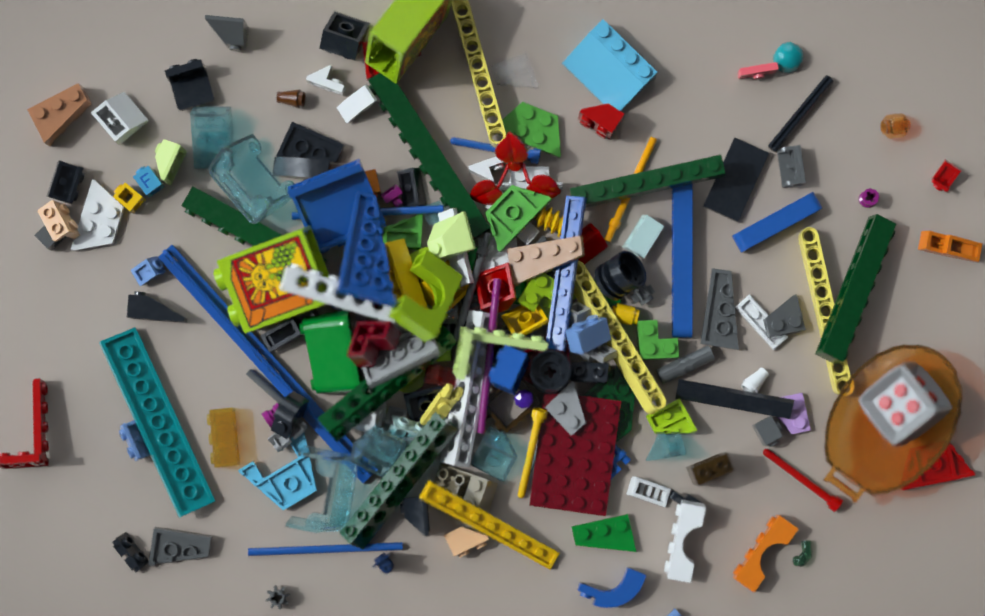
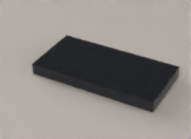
[703,137,769,222]

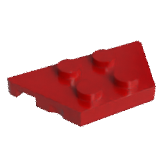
[900,441,975,491]

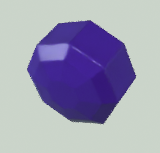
[514,389,534,409]

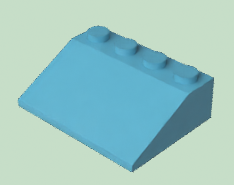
[562,19,657,111]

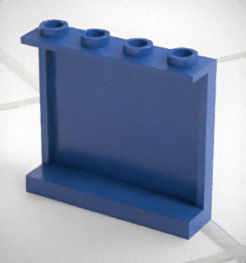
[287,159,386,254]

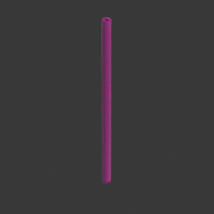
[477,278,502,434]

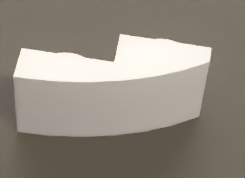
[337,85,377,123]

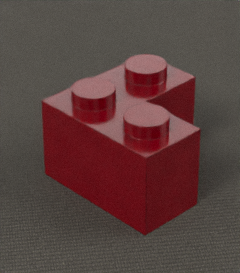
[347,321,401,367]

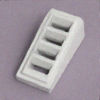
[626,476,671,507]

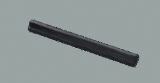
[768,75,834,152]

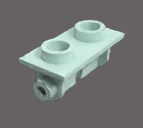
[388,415,423,437]

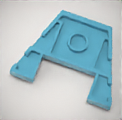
[238,432,317,511]

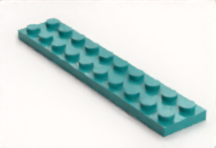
[99,327,215,518]

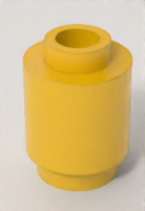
[612,303,640,325]

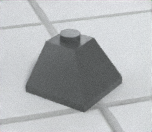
[205,15,249,52]

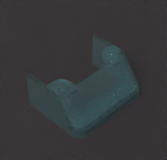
[285,445,359,533]

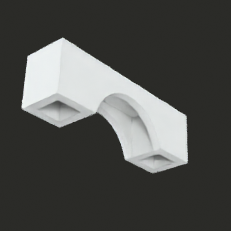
[664,499,706,583]

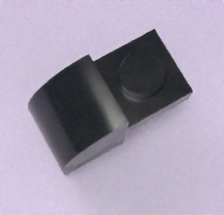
[271,391,309,439]

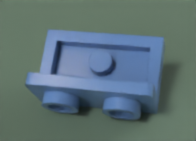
[119,420,150,462]

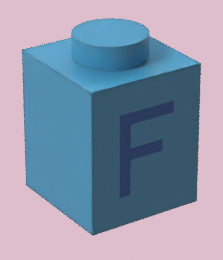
[133,166,165,198]

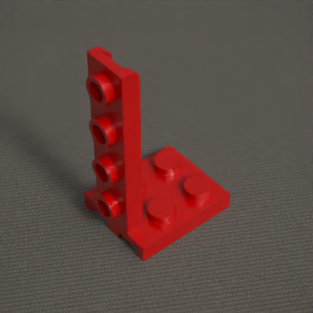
[0,378,49,469]

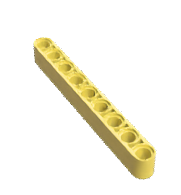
[451,0,506,148]
[798,227,853,395]
[573,261,666,415]

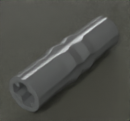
[656,345,715,384]

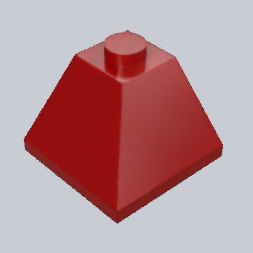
[476,262,516,313]

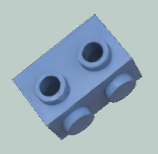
[565,315,612,354]

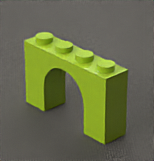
[389,250,463,342]

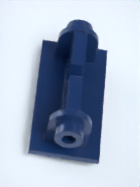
[372,552,394,574]

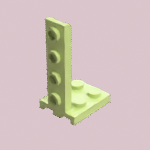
[452,326,548,380]

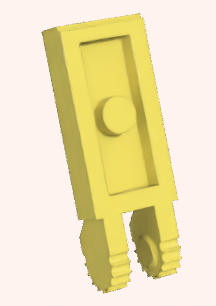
[420,383,463,426]

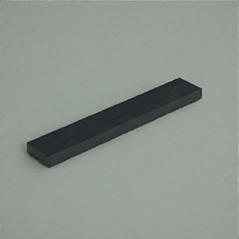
[676,379,794,419]

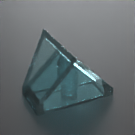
[646,434,686,461]

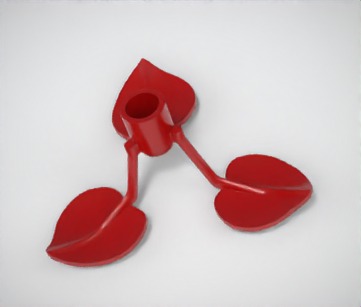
[470,132,561,205]

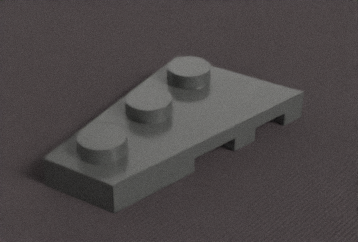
[148,527,212,566]

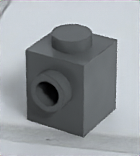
[752,416,783,447]

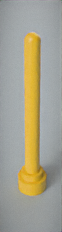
[517,408,548,498]

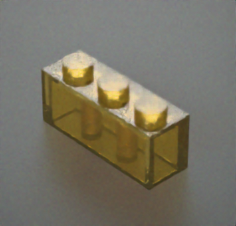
[207,407,240,468]

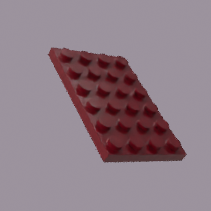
[529,392,621,516]

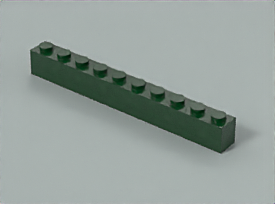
[368,73,490,240]

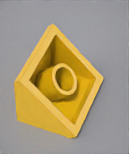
[501,304,549,337]

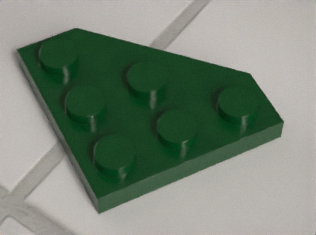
[582,367,635,443]

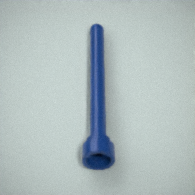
[450,137,541,164]

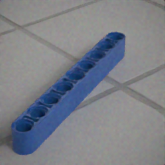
[672,184,693,338]

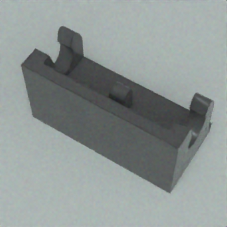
[777,145,806,188]

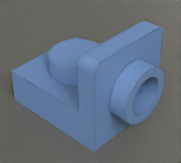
[131,256,166,286]

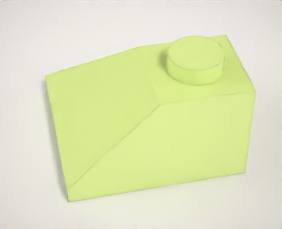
[155,139,187,186]
[427,212,476,261]

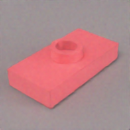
[738,62,779,79]

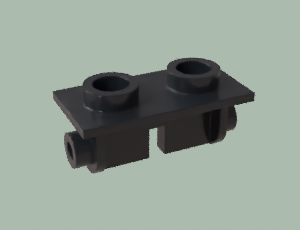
[112,532,149,573]

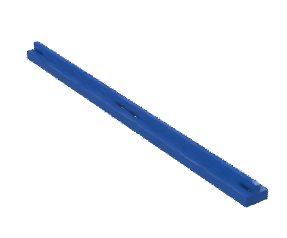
[158,245,378,484]

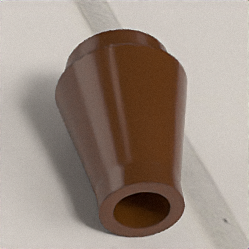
[276,89,306,108]

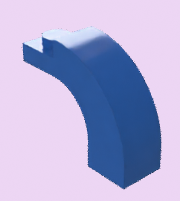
[577,567,646,608]

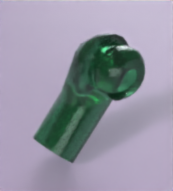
[793,540,812,567]

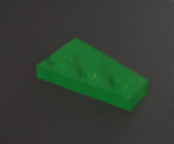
[571,514,636,552]

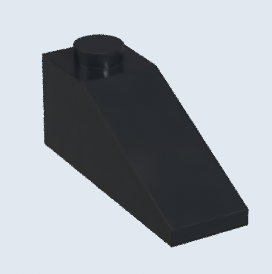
[126,291,188,323]

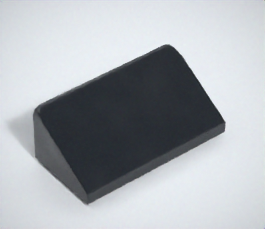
[397,167,426,207]

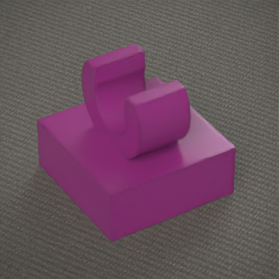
[380,184,402,207]

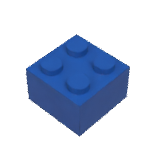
[489,345,530,396]

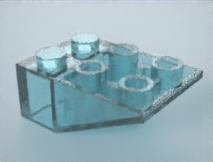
[190,107,232,168]

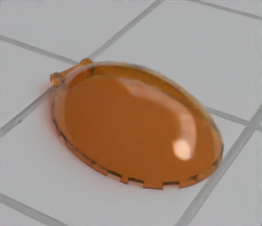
[823,344,963,503]

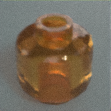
[880,113,911,139]

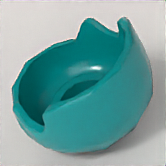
[773,42,804,73]

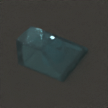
[470,426,518,482]

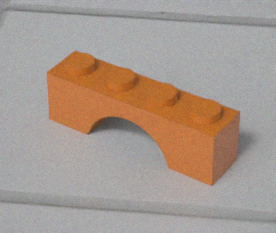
[733,515,798,592]

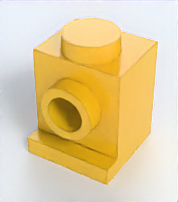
[113,182,146,214]

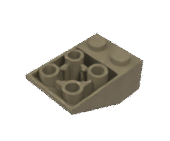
[433,463,498,513]

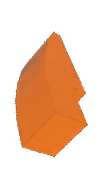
[918,230,983,262]

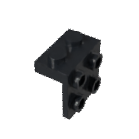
[164,59,214,111]

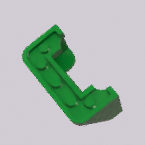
[299,310,362,394]

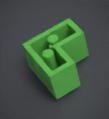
[636,320,679,360]

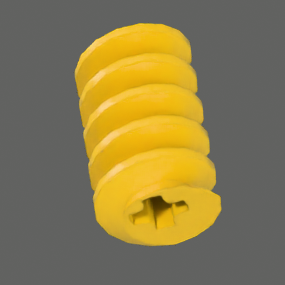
[536,206,563,238]

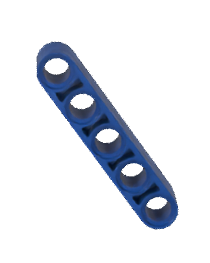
[732,192,823,253]

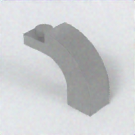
[569,301,617,363]

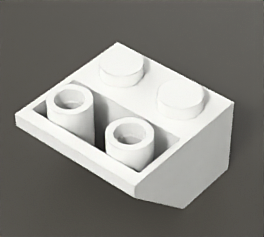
[91,92,149,145]

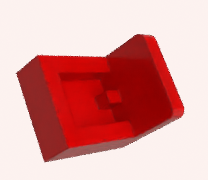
[931,159,961,192]

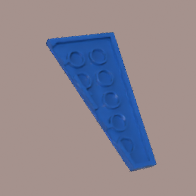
[337,190,396,308]

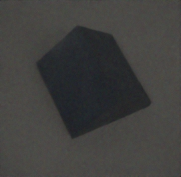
[403,386,449,422]

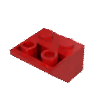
[578,103,624,139]

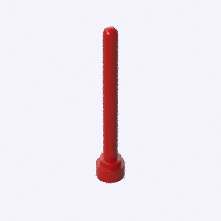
[763,449,843,512]

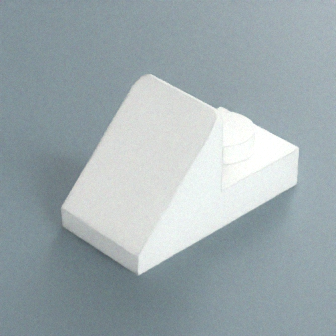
[306,65,346,96]
[468,157,507,182]

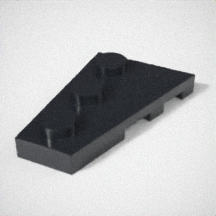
[276,122,344,163]

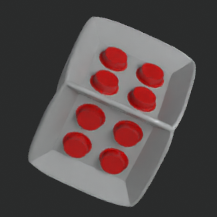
[859,362,952,446]

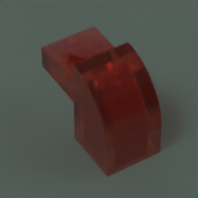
[424,364,456,389]

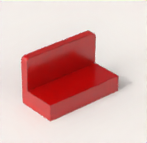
[578,223,608,265]

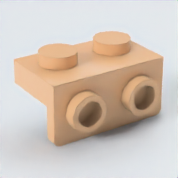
[38,200,80,242]

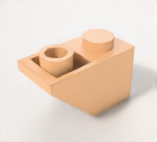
[444,526,489,558]

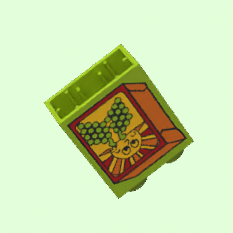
[365,0,452,84]
[213,225,330,334]

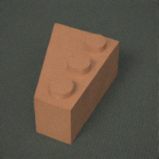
[27,83,92,147]

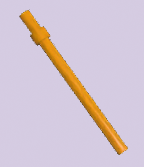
[604,137,657,243]

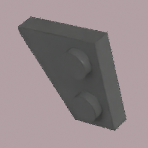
[763,294,806,338]

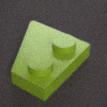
[646,399,697,434]

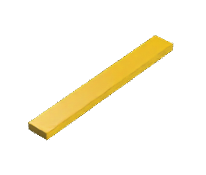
[419,480,560,570]

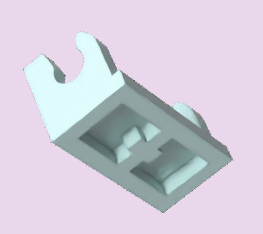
[623,215,664,258]

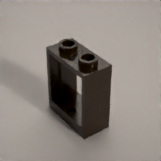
[487,381,541,433]
[686,452,734,486]

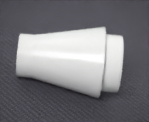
[741,368,769,393]

